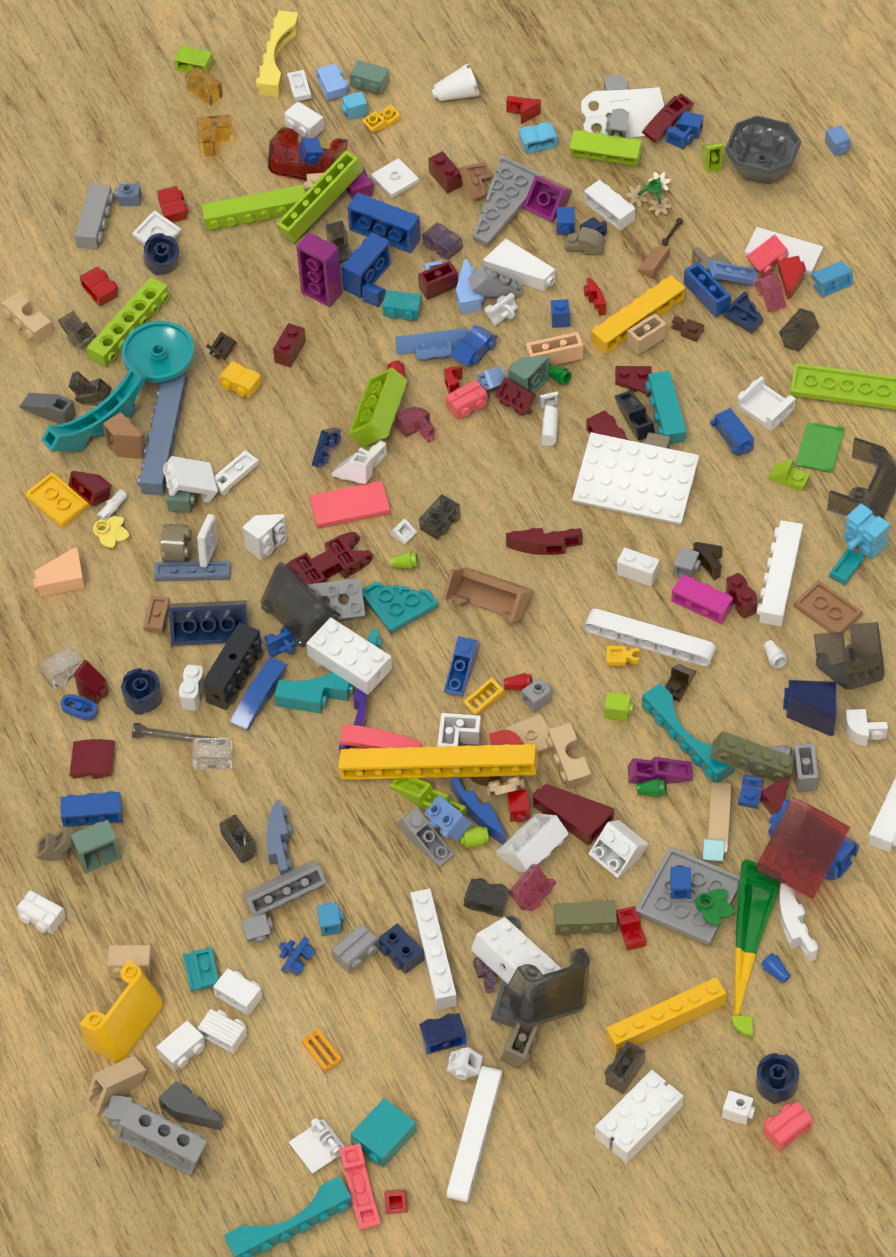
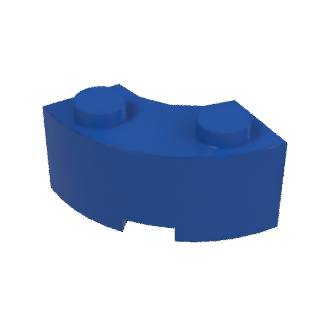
[450,325,497,366]

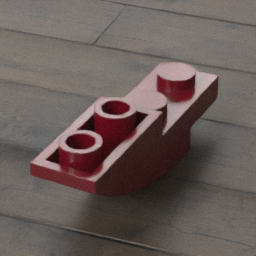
[642,93,694,143]
[506,528,583,555]

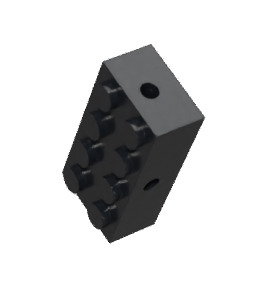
[203,623,263,711]

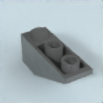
[20,393,76,424]
[158,1081,223,1130]

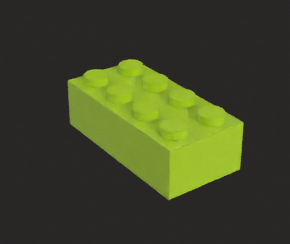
[348,368,408,447]

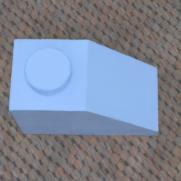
[476,366,506,391]

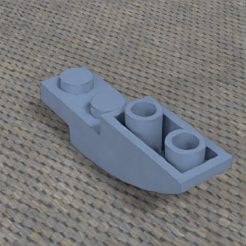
[266,800,292,875]

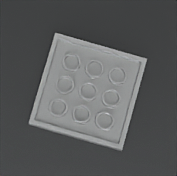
[635,847,740,946]

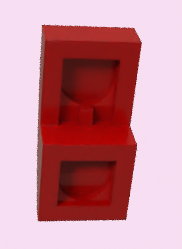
[616,906,647,950]

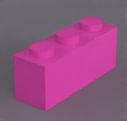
[671,574,733,625]

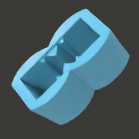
[519,122,558,153]

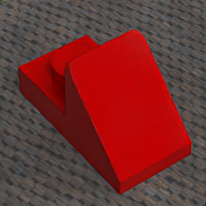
[506,96,541,124]

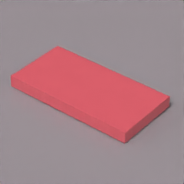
[310,481,390,528]

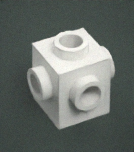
[447,1047,483,1080]

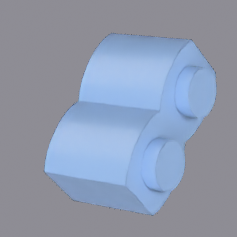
[316,64,349,100]

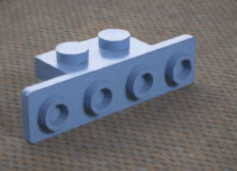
[395,328,467,360]

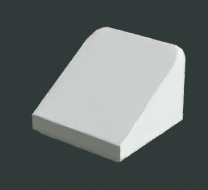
[537,392,558,409]
[389,519,417,545]

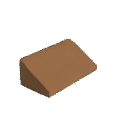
[637,246,670,278]

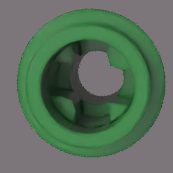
[549,364,572,385]
[637,778,666,798]

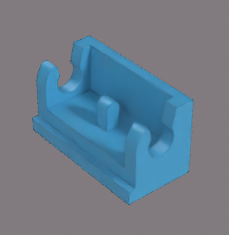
[811,261,853,297]

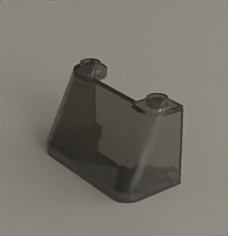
[260,561,341,648]
[501,948,590,1028]

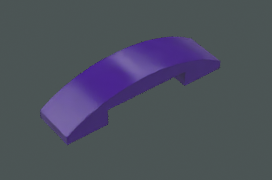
[339,688,367,753]

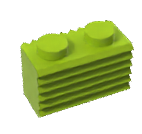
[174,46,214,77]

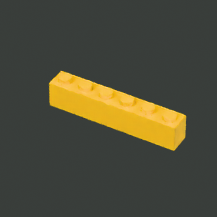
[591,275,686,355]
[606,977,727,1056]

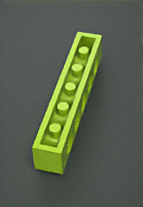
[87,277,170,367]

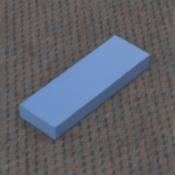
[708,260,760,286]

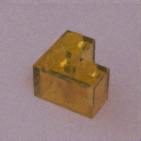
[197,114,234,157]

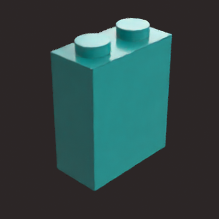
[351,1098,417,1168]

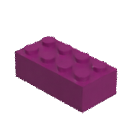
[296,233,342,307]

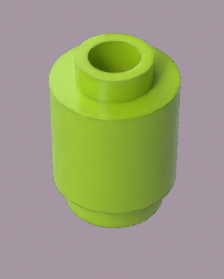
[459,826,489,849]

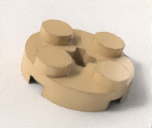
[486,776,526,796]

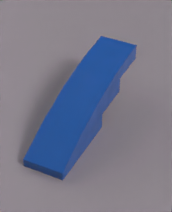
[230,657,287,731]
[450,777,506,844]

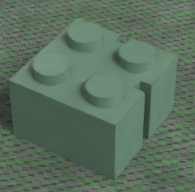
[70,820,121,874]

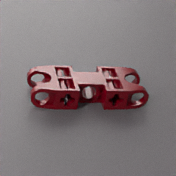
[278,532,373,586]

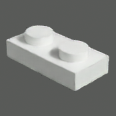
[287,70,311,102]

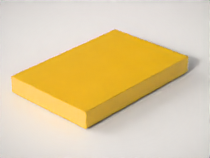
[25,472,90,528]

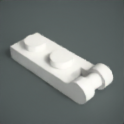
[214,450,259,496]

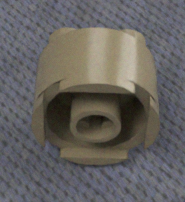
[161,524,192,562]

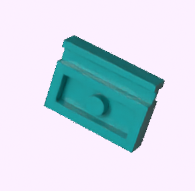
[182,947,219,993]

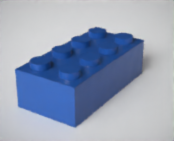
[347,193,421,253]

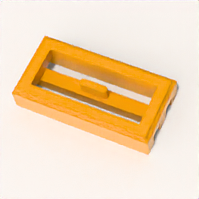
[301,1029,342,1073]

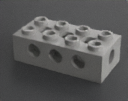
[284,578,365,628]
[115,1102,207,1176]

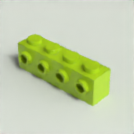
[569,130,643,167]

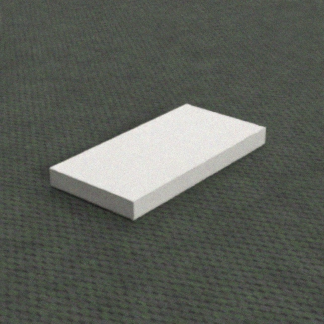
[744,227,823,276]

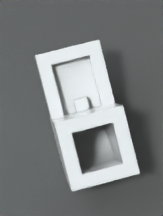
[845,709,888,746]

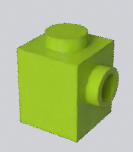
[604,692,634,722]

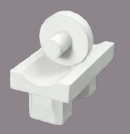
[485,293,518,326]

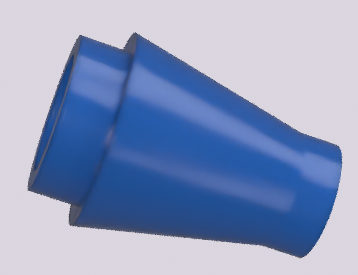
[761,953,791,984]

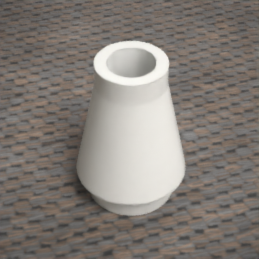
[764,640,787,669]

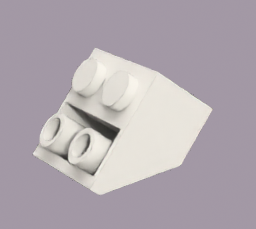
[242,514,287,561]
[589,820,649,878]

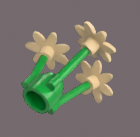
[626,172,672,216]

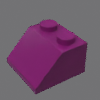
[522,176,572,222]

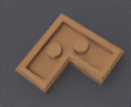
[459,162,492,201]

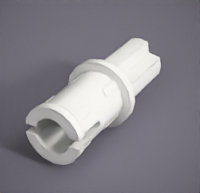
[97,489,127,520]

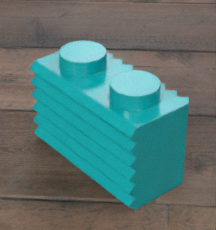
[382,290,422,321]

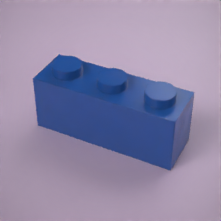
[684,262,731,317]
[60,791,123,827]

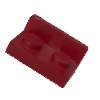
[495,377,536,416]

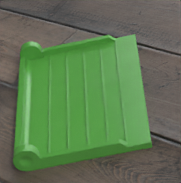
[795,422,845,473]

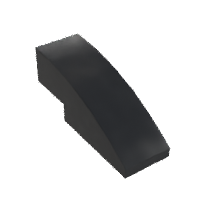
[614,390,655,441]

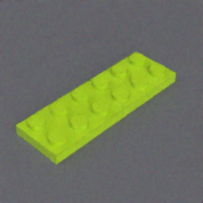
[790,363,896,410]

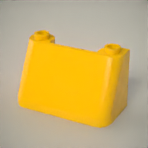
[80,960,163,1062]

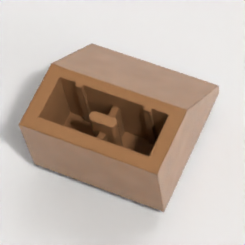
[103,412,145,459]

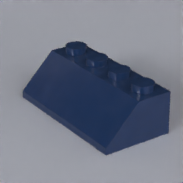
[169,600,248,645]

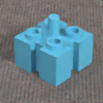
[844,503,890,560]

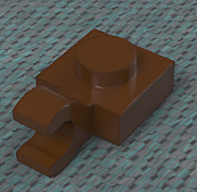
[671,316,705,342]

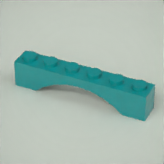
[641,683,735,783]
[224,1176,352,1257]

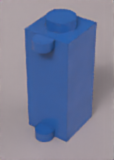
[710,408,754,457]

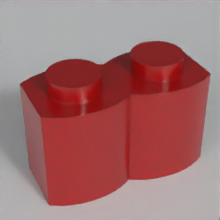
[157,186,189,223]
[79,267,118,306]

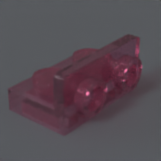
[508,864,557,911]

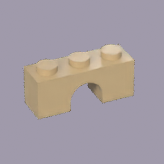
[2,291,53,344]
[545,723,591,789]

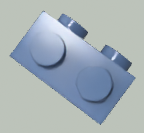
[424,795,473,841]

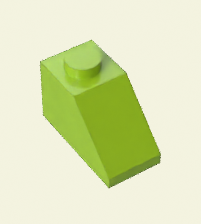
[700,142,724,172]

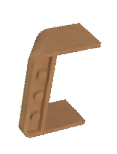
[442,567,534,623]

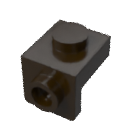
[206,332,237,360]

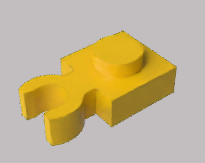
[607,646,640,666]

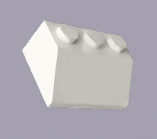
[495,813,569,873]

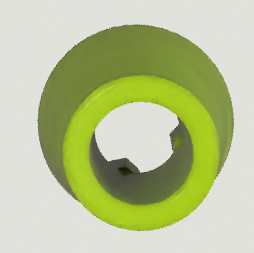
[390,551,419,569]

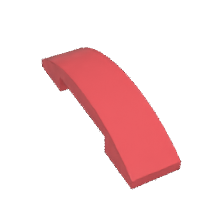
[339,1143,381,1230]

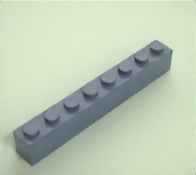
[138,370,188,495]

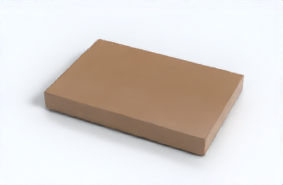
[794,580,863,638]

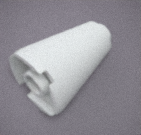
[432,63,480,101]

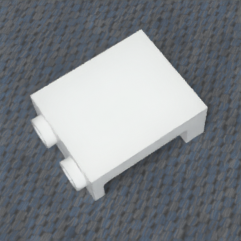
[737,376,796,431]
[163,456,218,503]

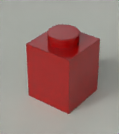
[507,789,530,822]

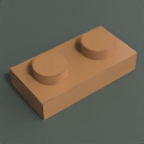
[143,595,170,633]

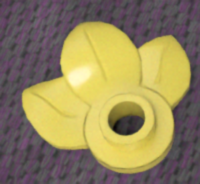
[93,516,130,548]

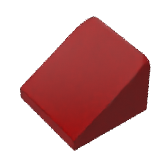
[384,1189,407,1214]

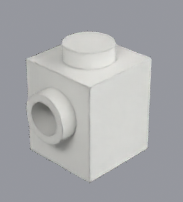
[722,1091,756,1125]

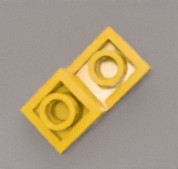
[362,105,402,133]

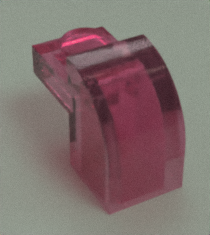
[753,273,787,312]
[395,407,435,443]

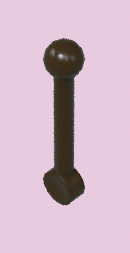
[662,218,683,246]

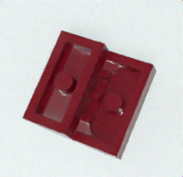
[69,739,115,779]

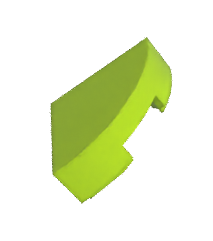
[731,1016,753,1038]

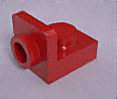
[444,365,462,394]

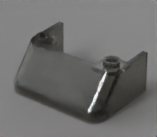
[827,437,896,519]
[813,622,885,690]

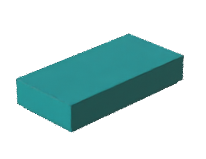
[829,548,865,586]

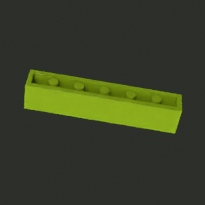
[276,150,363,243]
[201,185,306,231]

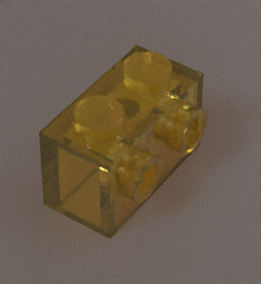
[185,66,223,106]

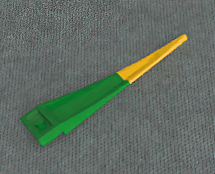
[734,859,781,1016]

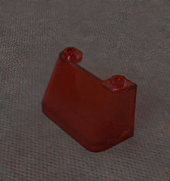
[268,127,348,181]

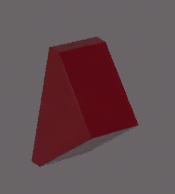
[760,778,788,815]

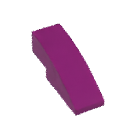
[627,757,693,784]

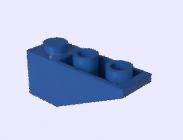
[444,636,480,697]

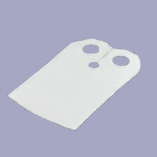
[581,87,664,138]

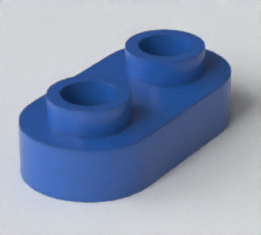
[60,694,98,721]

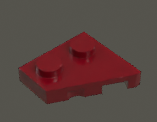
[615,366,652,398]

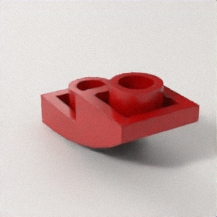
[583,278,606,316]

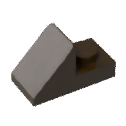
[693,542,723,580]
[665,664,697,702]

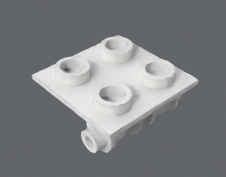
[289,1118,345,1174]

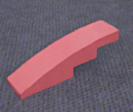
[341,724,421,749]

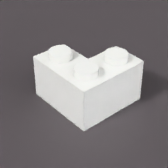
[437,713,481,747]

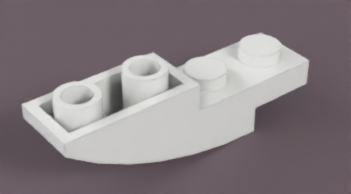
[779,882,818,962]

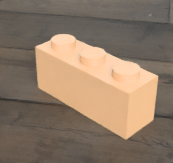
[526,332,583,365]

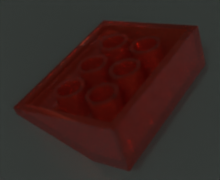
[755,797,851,900]

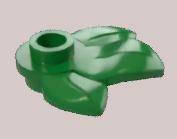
[695,889,735,926]

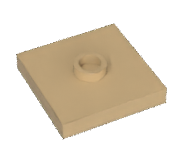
[505,714,552,755]

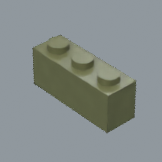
[554,900,617,936]

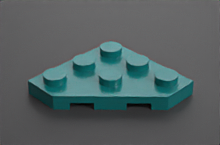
[362,582,439,634]

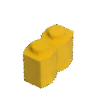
[219,362,262,398]

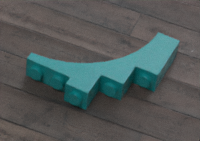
[41,366,147,452]
[274,629,382,714]

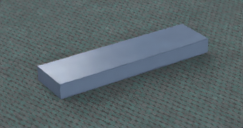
[154,561,231,581]

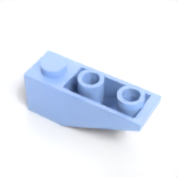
[456,259,484,314]

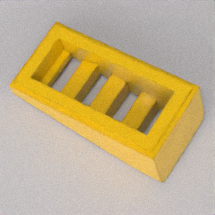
[463,677,506,715]

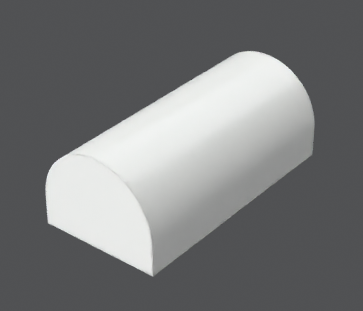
[541,406,558,446]

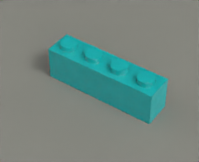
[645,371,686,444]

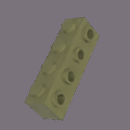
[710,731,794,782]

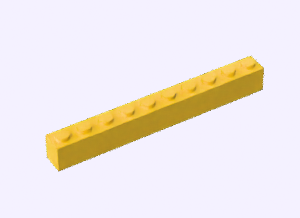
[338,744,538,780]

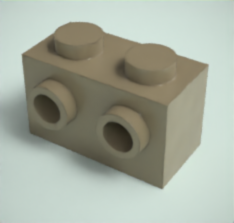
[500,1016,539,1069]

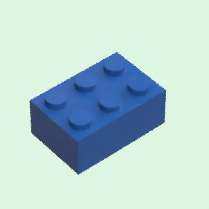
[341,233,391,298]

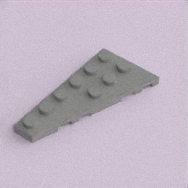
[473,155,545,247]

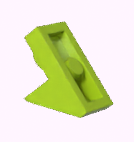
[768,459,810,492]

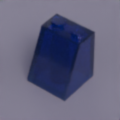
[783,680,836,736]

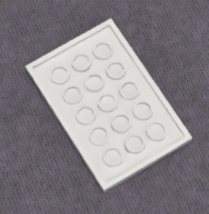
[572,433,699,526]

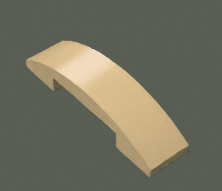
[708,782,731,854]

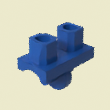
[264,625,301,657]
[279,936,315,976]

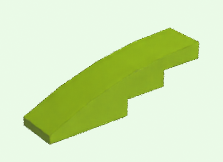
[389,778,468,816]

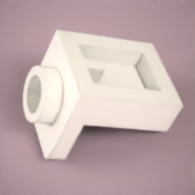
[358,440,387,469]

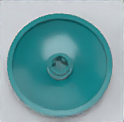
[122,321,195,383]

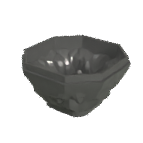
[724,115,802,184]

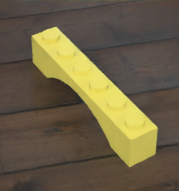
[256,11,299,97]

